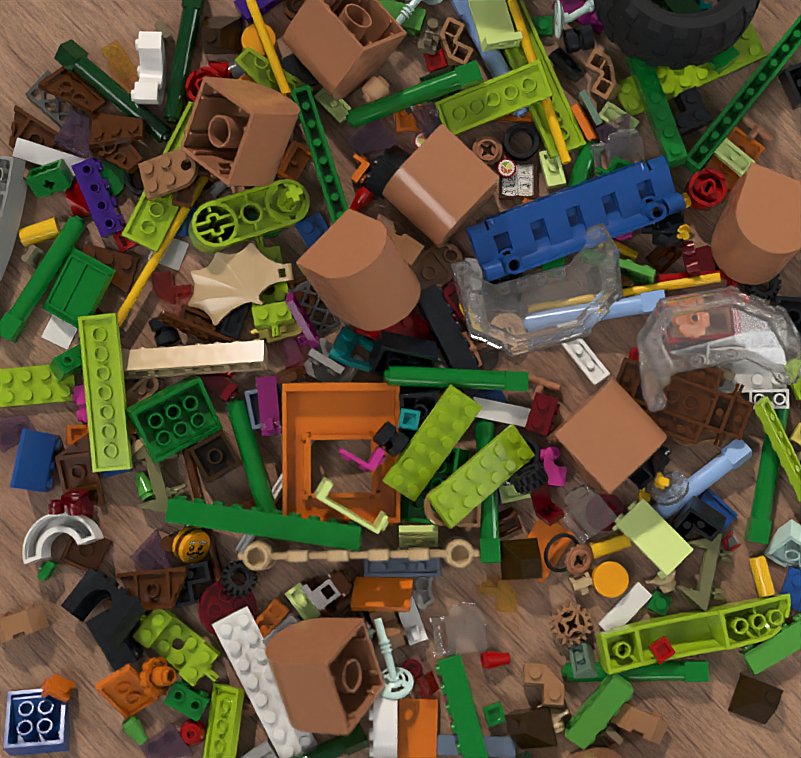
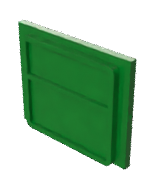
[42,247,116,329]

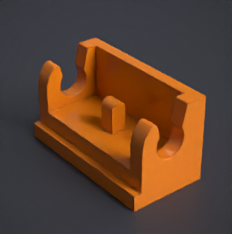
[276,140,311,181]

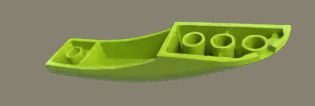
[595,593,791,674]

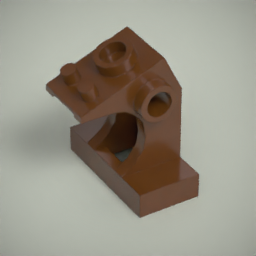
[301,569,354,618]

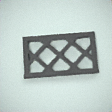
[25,70,85,131]
[287,280,341,335]

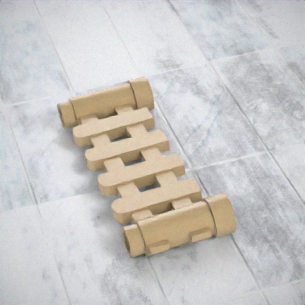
[238,536,479,571]

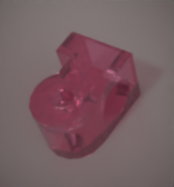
[280,338,305,368]

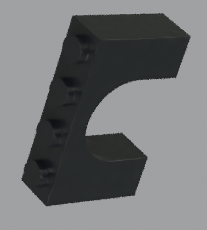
[61,568,147,649]

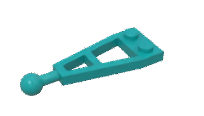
[328,327,384,377]

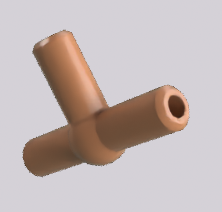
[741,115,774,143]
[462,331,491,367]
[528,375,561,399]

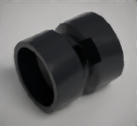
[563,24,595,54]
[148,317,181,347]
[372,421,409,458]

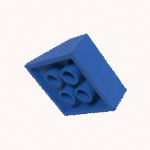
[10,429,62,492]
[3,689,70,756]

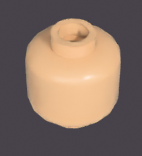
[362,76,390,103]

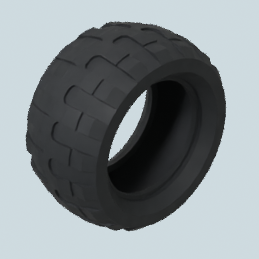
[593,0,761,70]

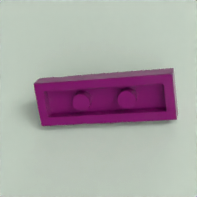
[551,0,604,35]
[286,292,320,349]
[256,376,282,436]

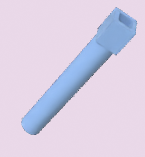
[451,0,529,117]
[522,289,667,332]
[652,439,752,521]

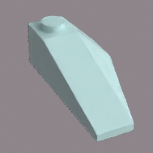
[764,519,801,570]

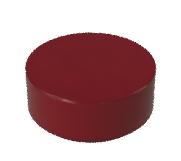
[403,659,422,679]

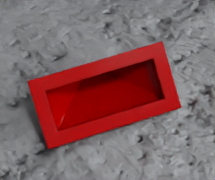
[65,180,92,218]

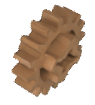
[549,602,592,646]

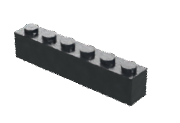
[417,283,483,397]

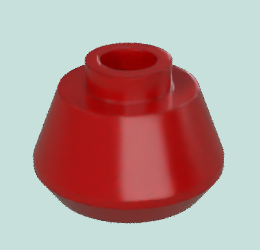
[180,719,206,746]

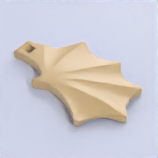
[188,243,294,326]

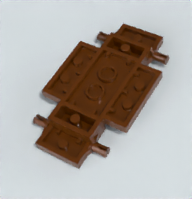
[616,349,755,447]

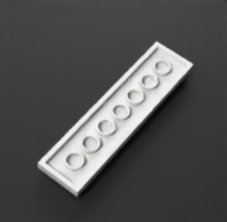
[212,606,318,758]

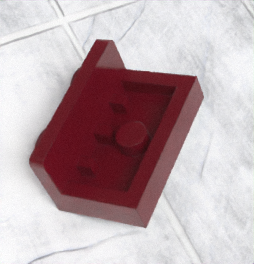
[524,392,560,436]

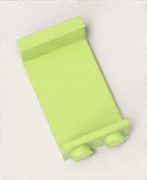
[467,0,523,52]
[314,477,389,534]
[612,499,694,579]

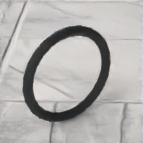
[544,533,579,573]

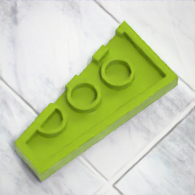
[234,47,314,101]

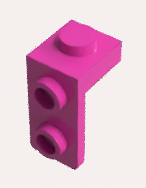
[338,446,386,472]

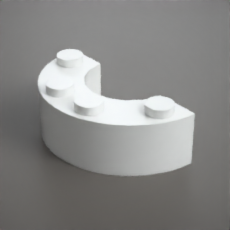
[131,31,166,104]
[22,513,104,564]
[369,680,397,758]

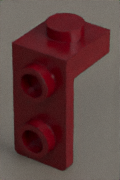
[443,278,466,324]
[200,373,239,404]
[529,482,565,526]

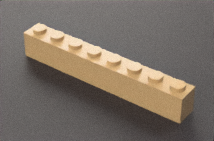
[121,339,268,380]

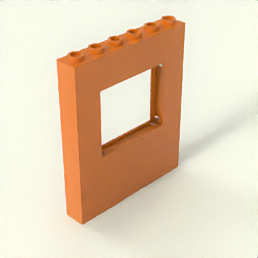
[282,382,400,526]

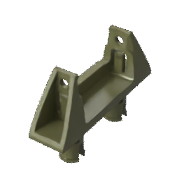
[132,445,189,513]
[675,534,734,611]

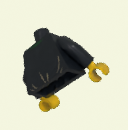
[641,193,691,248]
[628,446,671,503]

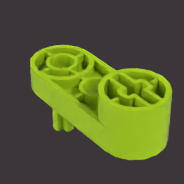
[188,179,310,254]

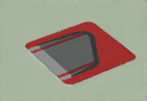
[721,532,741,551]

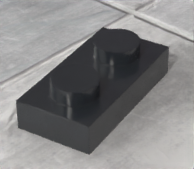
[548,47,587,83]
[219,303,251,340]

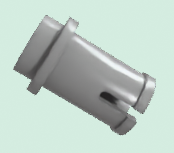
[207,180,230,198]

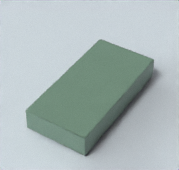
[577,90,603,130]

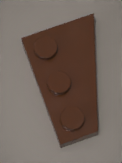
[38,66,107,115]
[90,113,146,148]
[86,142,145,174]
[81,243,140,294]

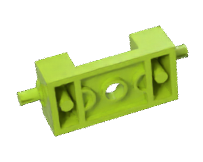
[251,236,295,338]
[133,609,221,686]

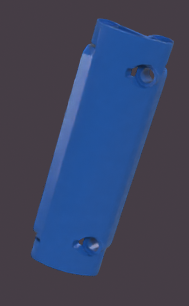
[466,155,686,282]

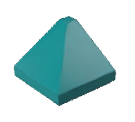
[398,408,421,431]

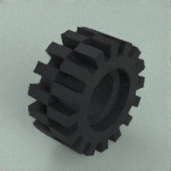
[743,273,782,302]
[510,462,549,494]
[220,560,258,598]

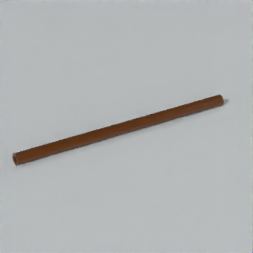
[182,445,222,582]

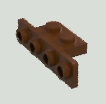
[157,305,233,343]

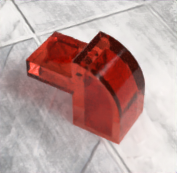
[151,271,194,304]

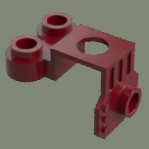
[682,240,717,276]
[48,489,94,519]

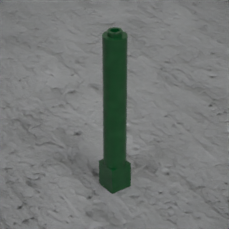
[163,0,205,124]
[54,39,172,143]
[290,722,369,758]

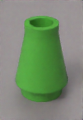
[134,472,155,502]
[121,715,148,746]

